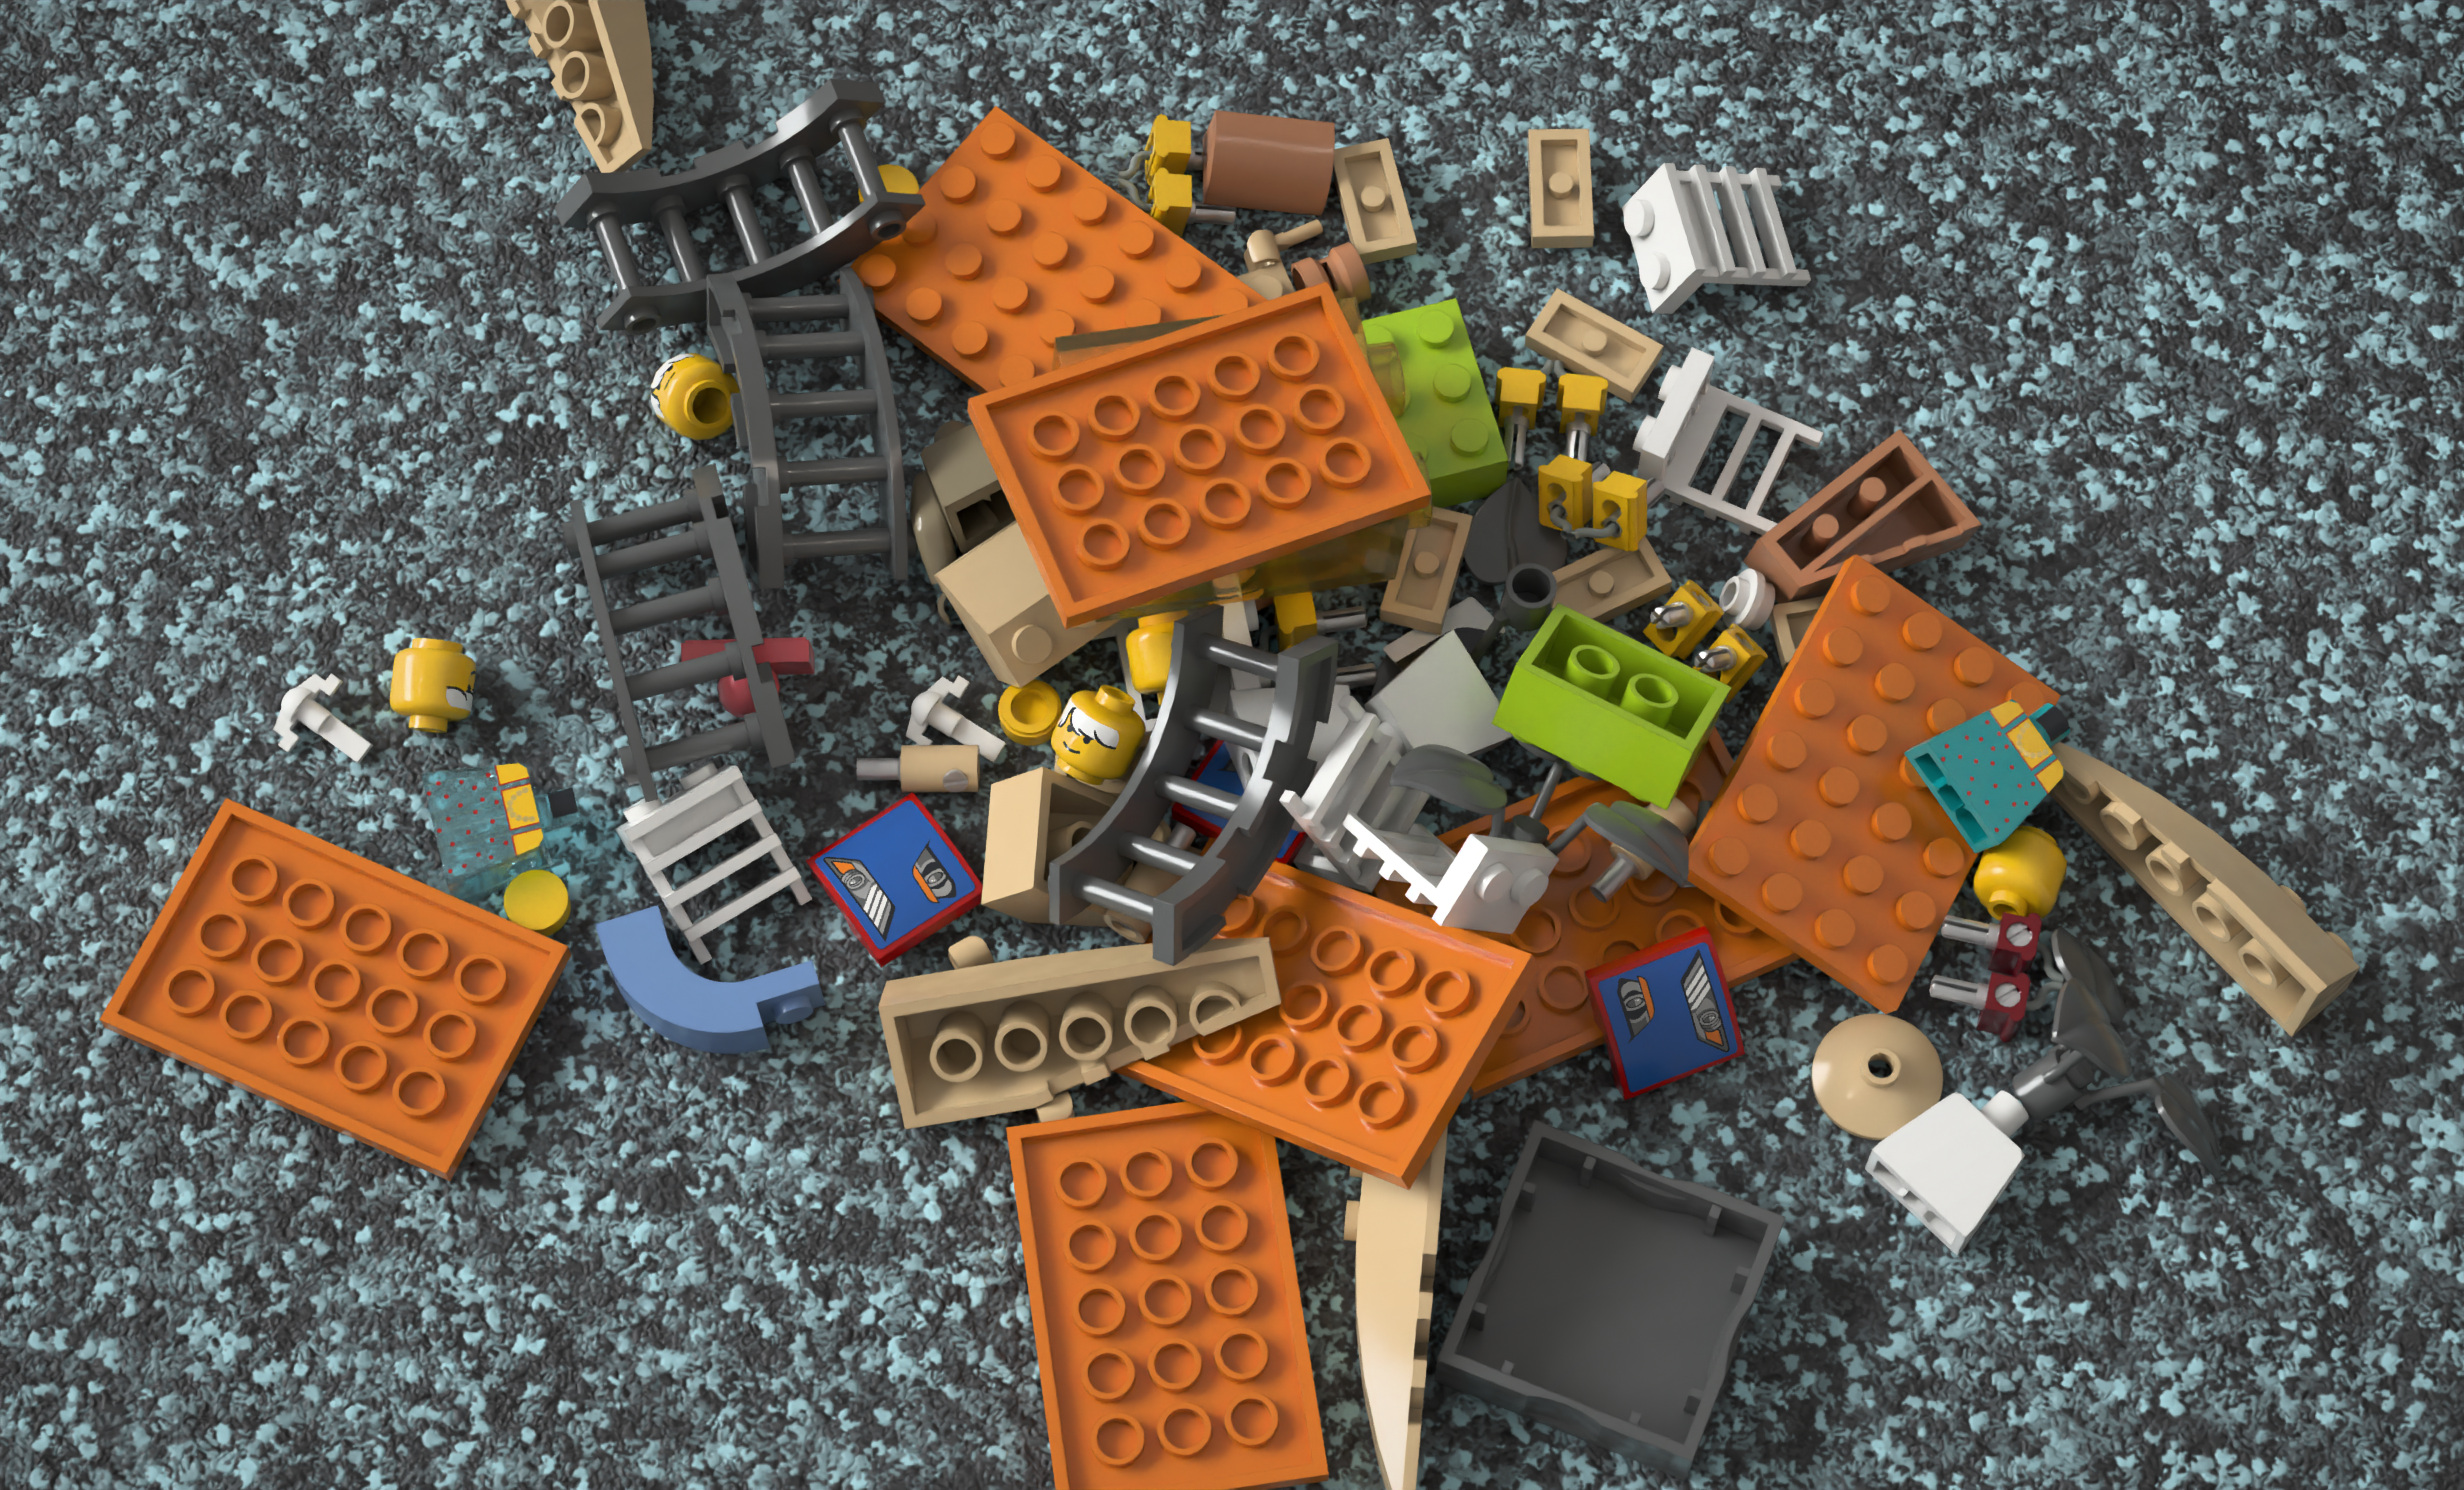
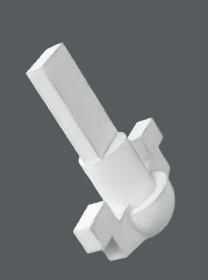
[273,674,373,764]
[906,675,1006,763]

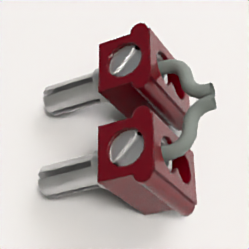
[1929,912,2064,1043]

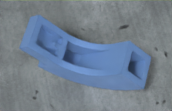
[595,905,825,1054]

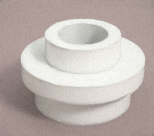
[1719,569,1775,630]

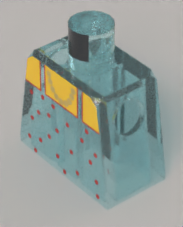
[421,763,582,903]

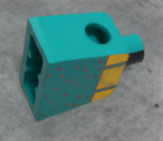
[1904,699,2070,853]

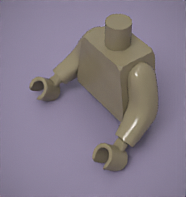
[910,420,1016,628]

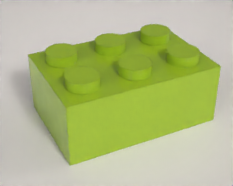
[1348,298,1508,522]
[1491,603,1732,810]

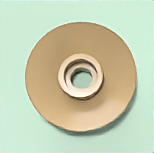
[1811,1014,1943,1140]

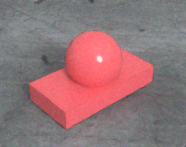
[681,637,815,718]

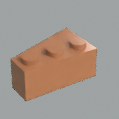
[1744,429,1982,604]

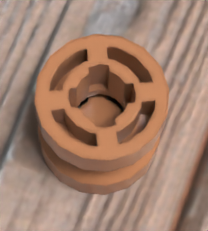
[1291,242,1371,306]

